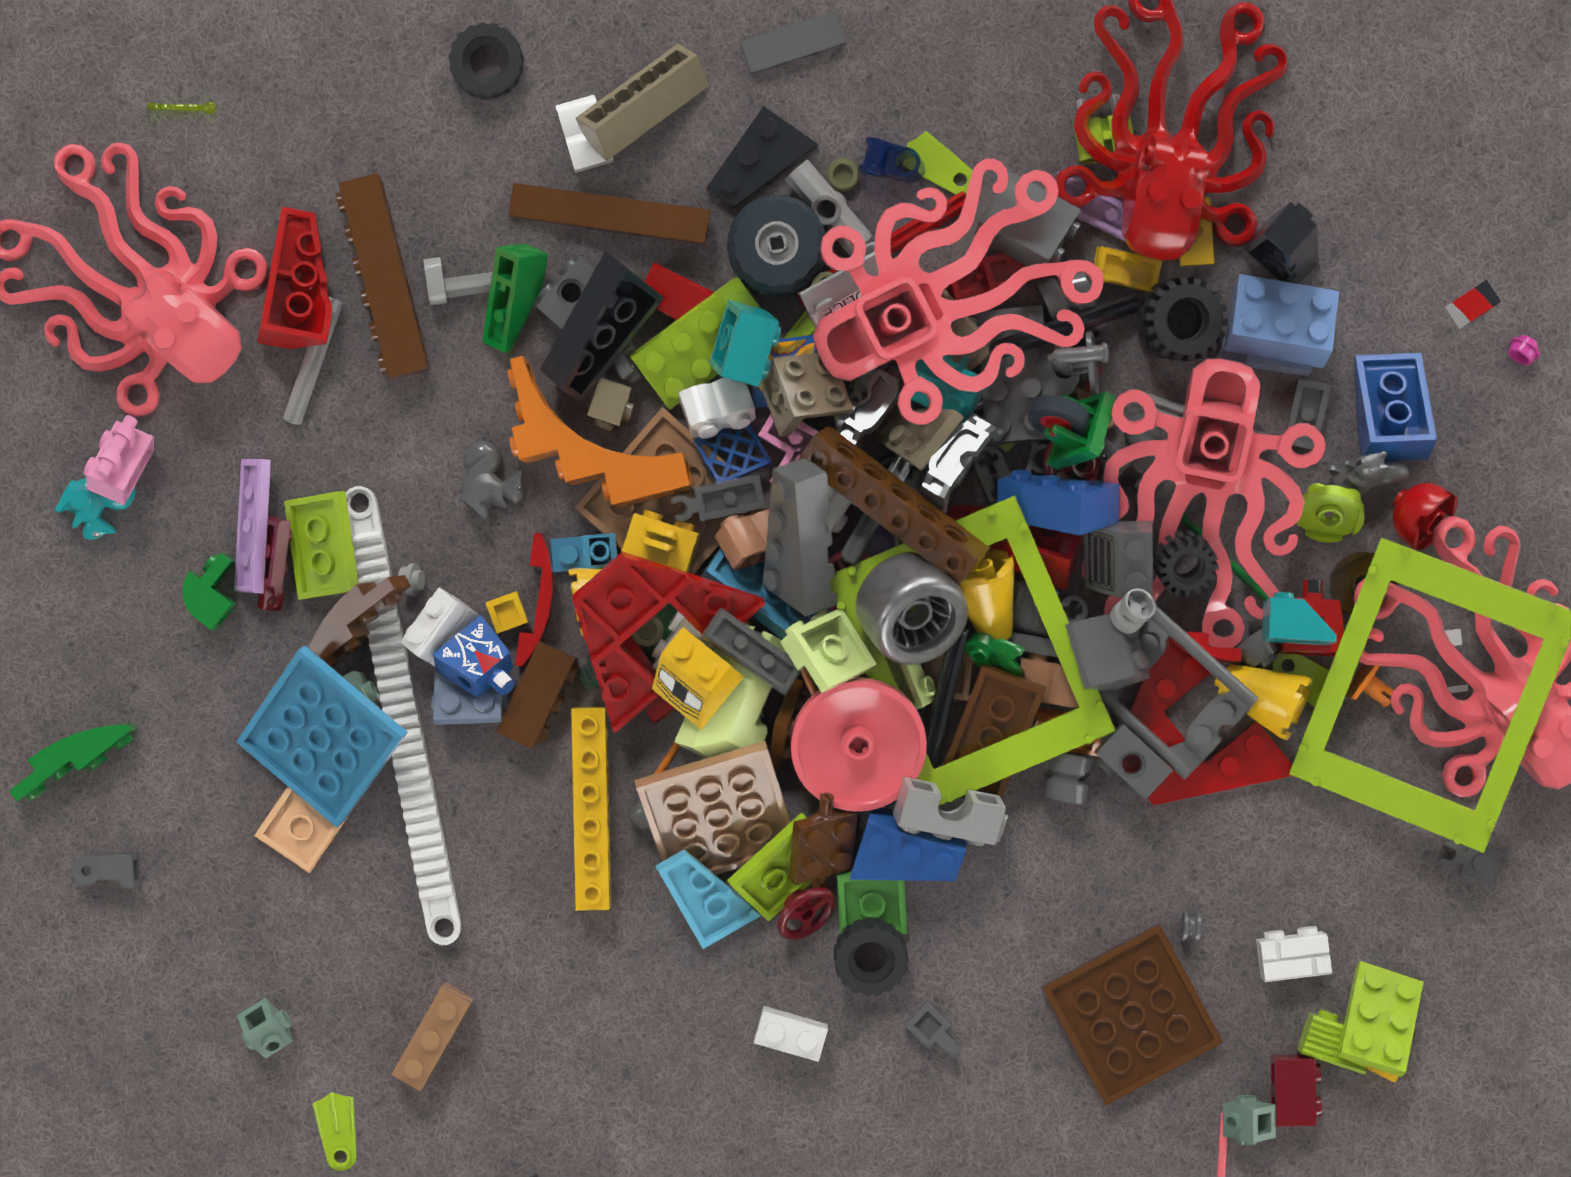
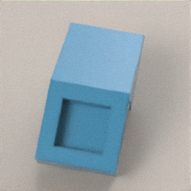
[551,533,618,572]

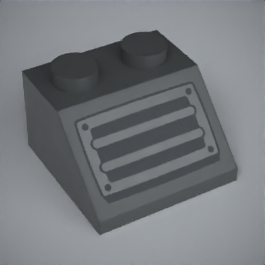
[1084,521,1153,598]

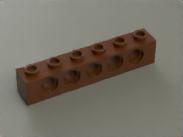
[798,425,990,585]

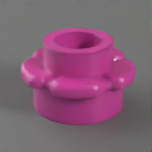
[1507,335,1540,365]

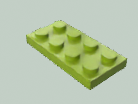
[629,276,760,410]

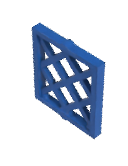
[692,424,772,482]

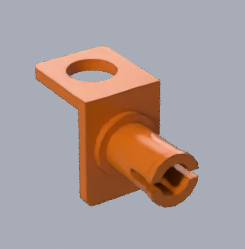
[1346,650,1394,707]

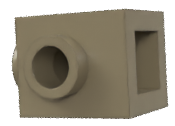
[587,378,635,431]

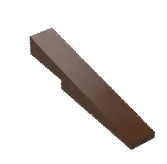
[508,183,711,246]

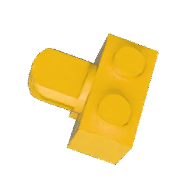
[622,509,701,573]

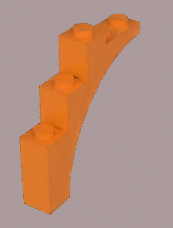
[507,356,694,508]

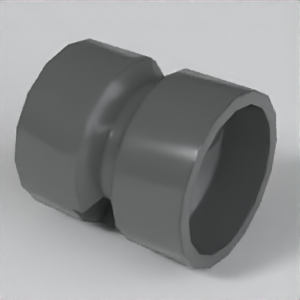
[1035,273,1096,322]
[1043,752,1094,805]

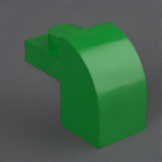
[182,553,237,630]

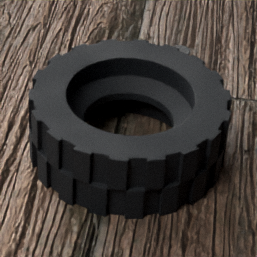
[448,22,524,100]
[833,917,908,996]

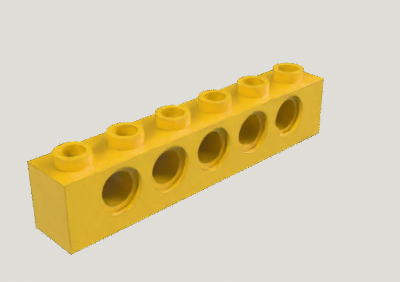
[571,706,611,911]

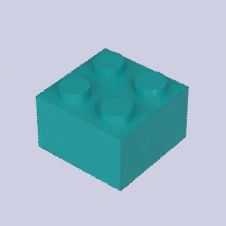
[709,299,781,387]

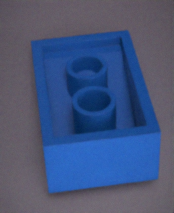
[1354,353,1437,461]

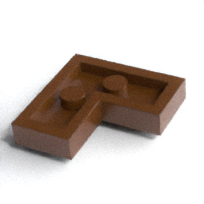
[769,679,807,772]

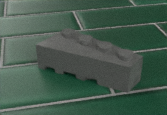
[763,458,837,616]

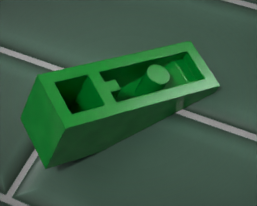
[482,243,548,353]

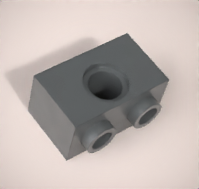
[536,256,595,330]
[1093,722,1173,800]

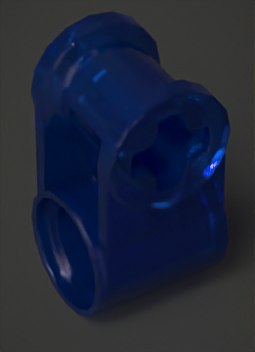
[858,137,925,183]

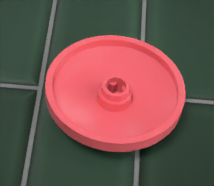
[790,678,927,811]

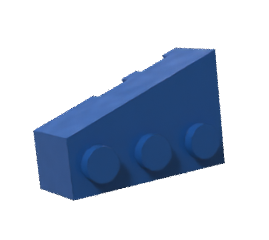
[997,470,1120,535]
[849,808,967,881]

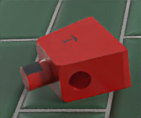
[1276,579,1344,657]

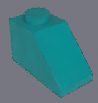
[1262,592,1337,646]

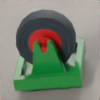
[1027,391,1116,470]

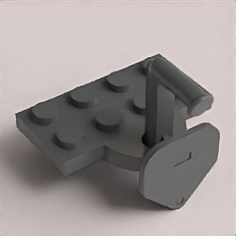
[976,305,1108,446]

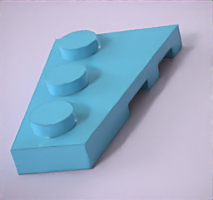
[656,849,761,949]

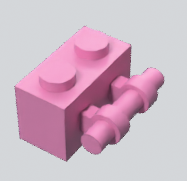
[84,415,154,505]

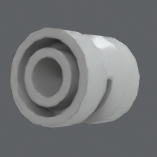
[1110,588,1156,634]

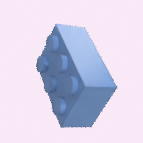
[1224,274,1339,368]

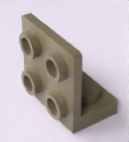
[760,353,853,437]

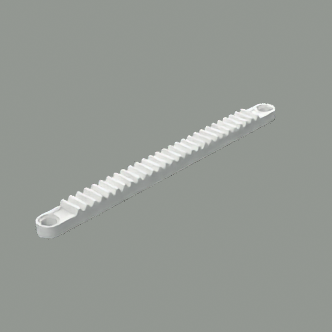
[346,486,462,945]

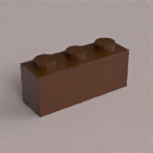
[496,641,580,749]

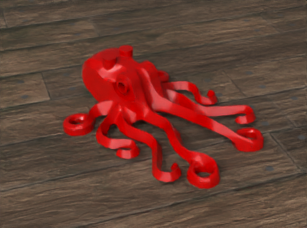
[1055,0,1289,261]

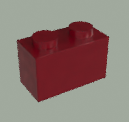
[1270,1054,1322,1127]

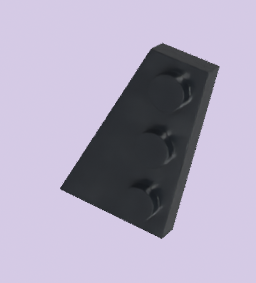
[706,106,818,208]

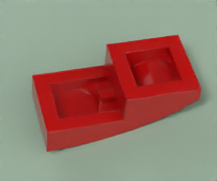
[1169,632,1241,664]

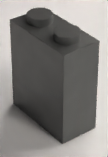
[974,171,1081,266]

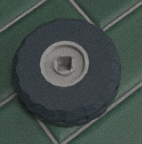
[727,194,826,296]

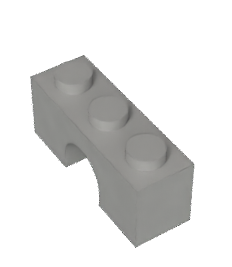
[893,777,1006,846]

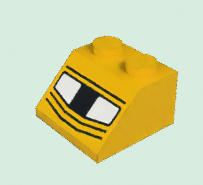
[652,627,744,730]

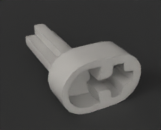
[423,257,492,306]

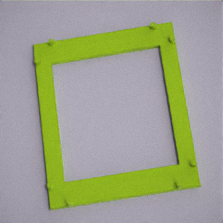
[830,495,1115,806]
[1289,538,1571,853]

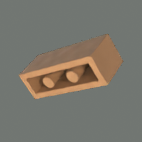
[391,982,474,1091]

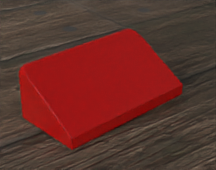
[645,263,714,320]

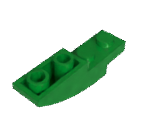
[9,723,138,802]

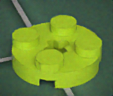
[1296,483,1364,543]

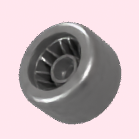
[856,552,968,665]

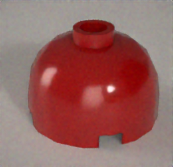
[1392,482,1458,550]

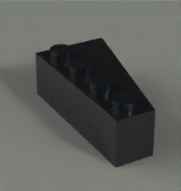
[1243,202,1319,284]
[540,251,665,402]

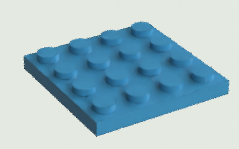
[236,646,408,828]

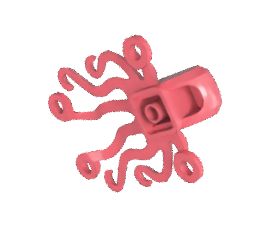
[0,142,268,417]
[813,159,1104,425]
[1081,358,1325,648]
[1354,516,1571,797]

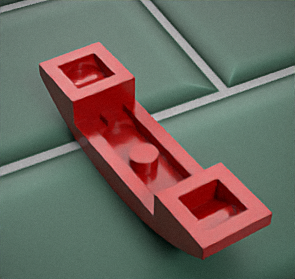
[515,532,555,666]

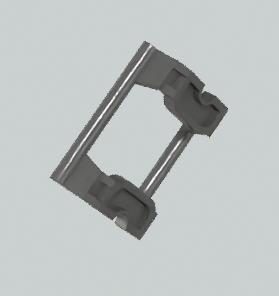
[834,363,1005,514]
[1098,607,1259,780]

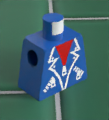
[433,615,515,697]

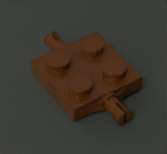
[788,792,858,888]

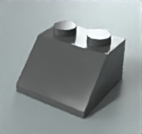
[1065,614,1150,691]

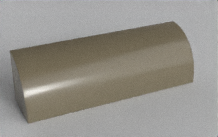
[576,44,709,161]

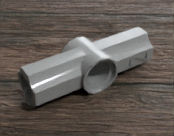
[785,160,873,256]

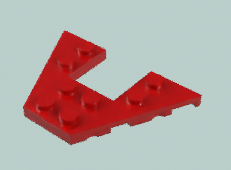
[572,551,766,733]
[1122,618,1292,806]

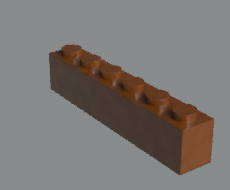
[336,173,431,380]

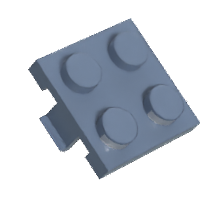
[431,667,508,725]

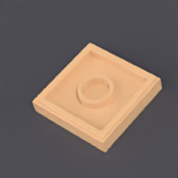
[254,787,348,873]

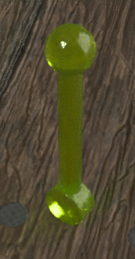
[147,101,217,114]

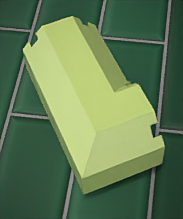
[674,623,787,759]

